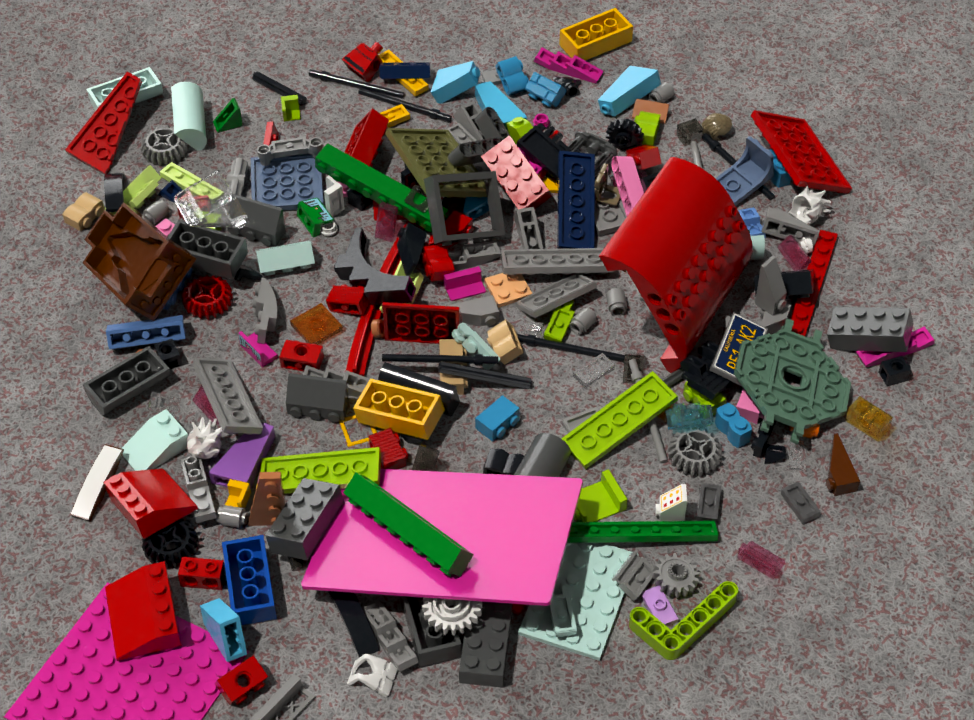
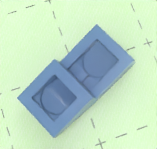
[738,207,766,238]

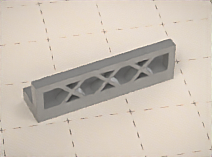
[250,674,315,720]

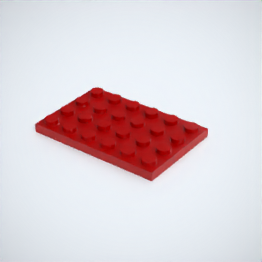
[750,110,852,194]

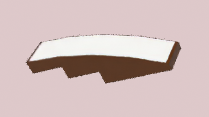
[70,444,124,521]

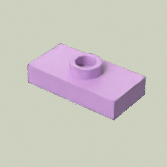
[640,585,679,626]

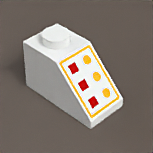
[655,484,687,521]

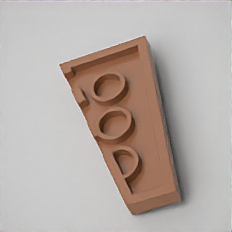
[248,472,286,526]

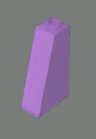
[209,423,275,489]

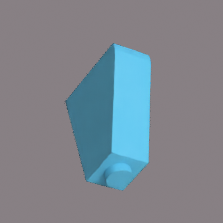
[431,61,480,104]
[200,598,247,662]

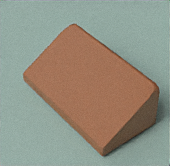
[632,99,669,124]

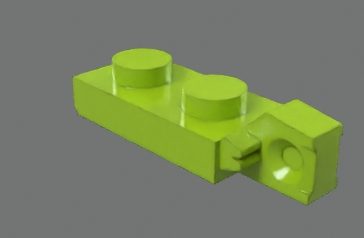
[543,300,575,342]

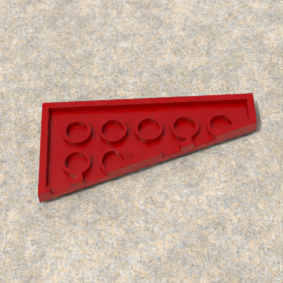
[65,72,142,175]

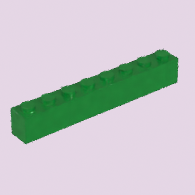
[315,143,449,232]
[343,472,474,577]

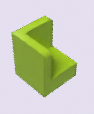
[281,95,301,122]

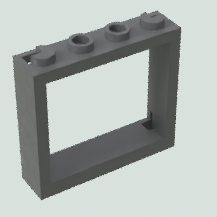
[424,171,506,246]

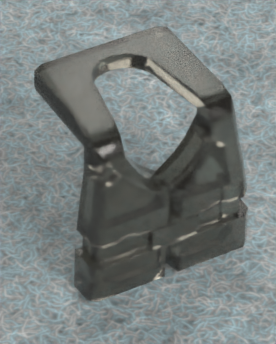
[404,185,428,213]

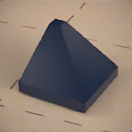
[158,180,185,203]

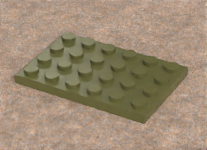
[385,128,487,198]

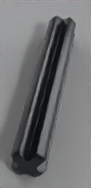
[252,71,307,106]

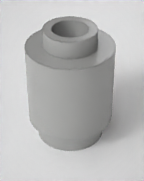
[649,82,674,103]
[143,200,170,225]
[606,288,627,316]
[569,308,596,335]
[216,505,248,528]

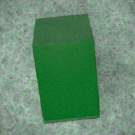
[213,98,243,133]

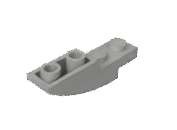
[252,278,277,344]
[180,456,217,523]

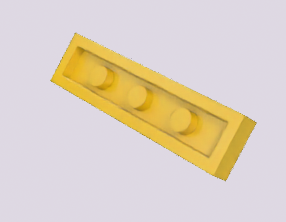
[379,50,429,97]

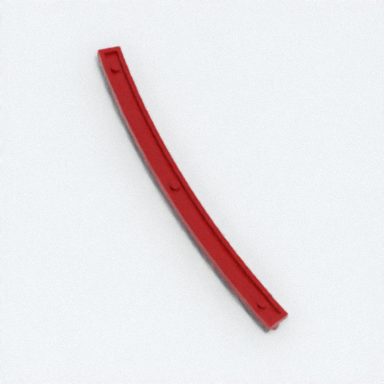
[345,194,442,377]

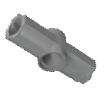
[225,158,248,205]

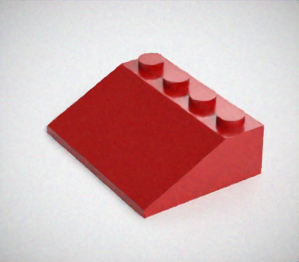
[382,302,462,344]
[103,468,198,539]
[105,561,182,661]

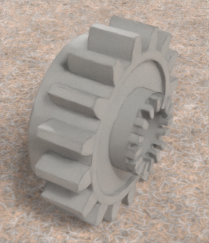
[652,553,700,598]

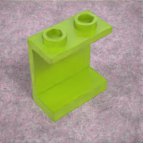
[574,469,627,522]

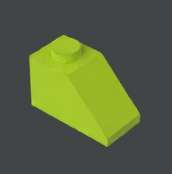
[507,117,533,143]

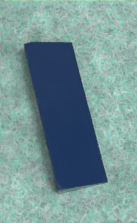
[379,62,430,79]

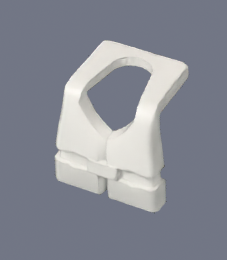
[347,654,398,697]

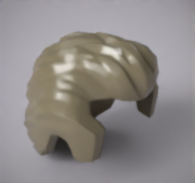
[700,113,732,141]

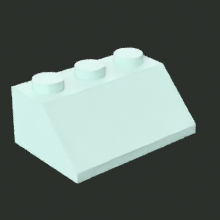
[255,241,315,276]

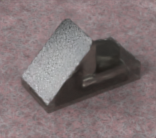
[623,352,644,384]
[412,444,440,471]

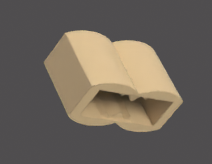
[62,192,105,231]
[487,319,523,365]

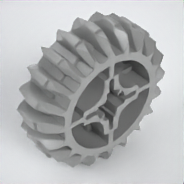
[141,125,188,166]
[668,427,722,477]

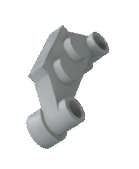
[257,136,324,166]

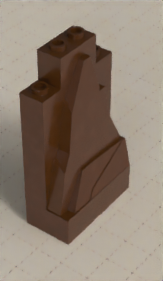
[82,202,196,321]

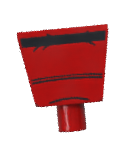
[342,42,383,82]

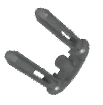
[567,131,618,177]

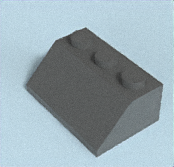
[226,194,286,247]
[286,373,349,423]

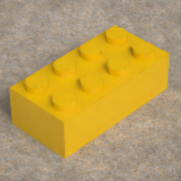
[559,8,633,61]
[353,379,445,440]

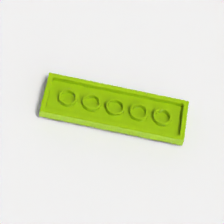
[561,371,678,469]
[261,447,381,494]

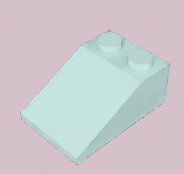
[122,409,188,471]

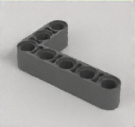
[448,107,511,167]

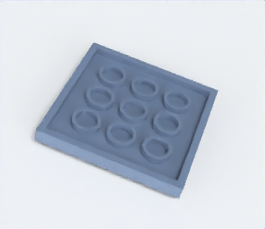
[251,153,324,211]

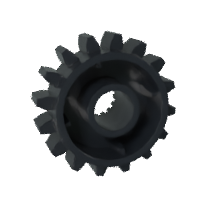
[606,119,644,151]

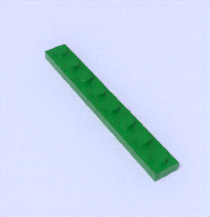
[567,521,719,543]

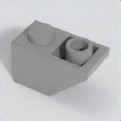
[757,304,791,334]

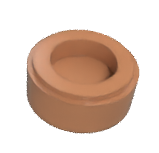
[371,319,385,338]

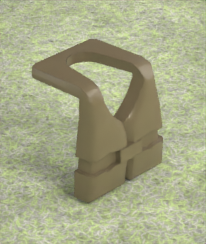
[594,164,621,206]

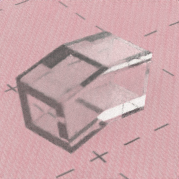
[521,320,546,339]

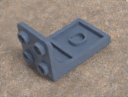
[715,136,774,206]

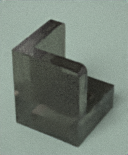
[676,118,703,147]

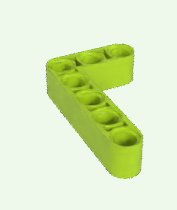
[629,581,738,660]

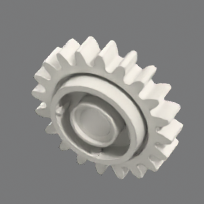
[422,597,483,636]

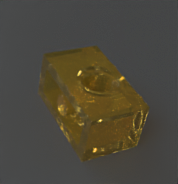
[845,396,893,442]

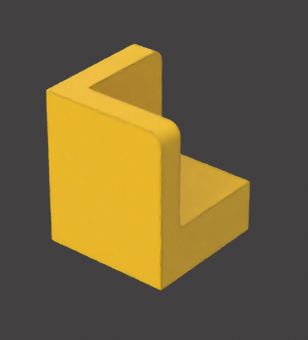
[225,479,251,508]

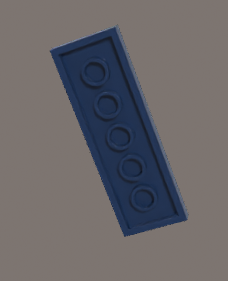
[557,151,595,249]

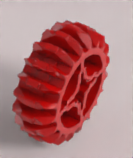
[182,275,233,320]

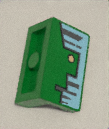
[297,198,333,237]

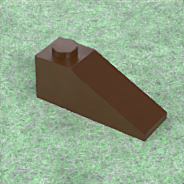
[826,433,860,496]

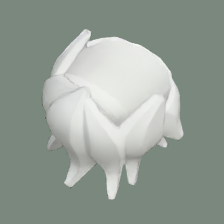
[788,186,831,225]
[187,417,222,459]

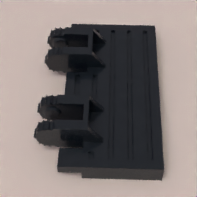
[516,123,581,181]
[680,341,733,400]

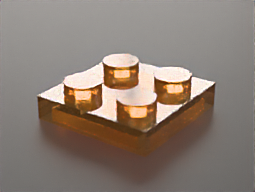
[290,303,343,345]

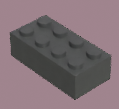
[168,220,248,279]
[827,307,914,352]
[265,478,344,560]
[399,596,461,667]
[459,602,513,688]

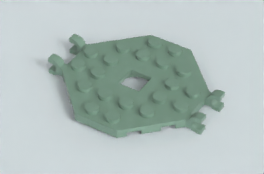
[733,318,851,444]

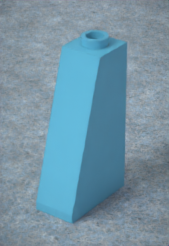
[598,66,661,116]
[475,81,527,131]

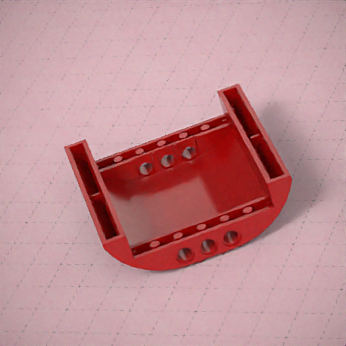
[599,157,753,373]

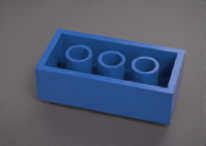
[222,535,277,625]

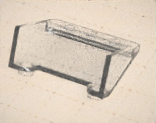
[174,170,250,228]

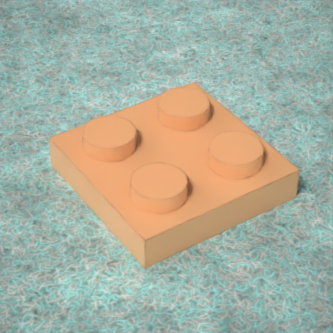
[484,273,533,308]

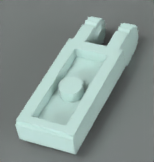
[451,323,501,370]
[549,581,577,637]

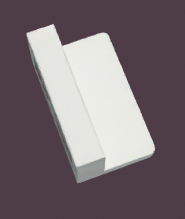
[324,175,345,217]

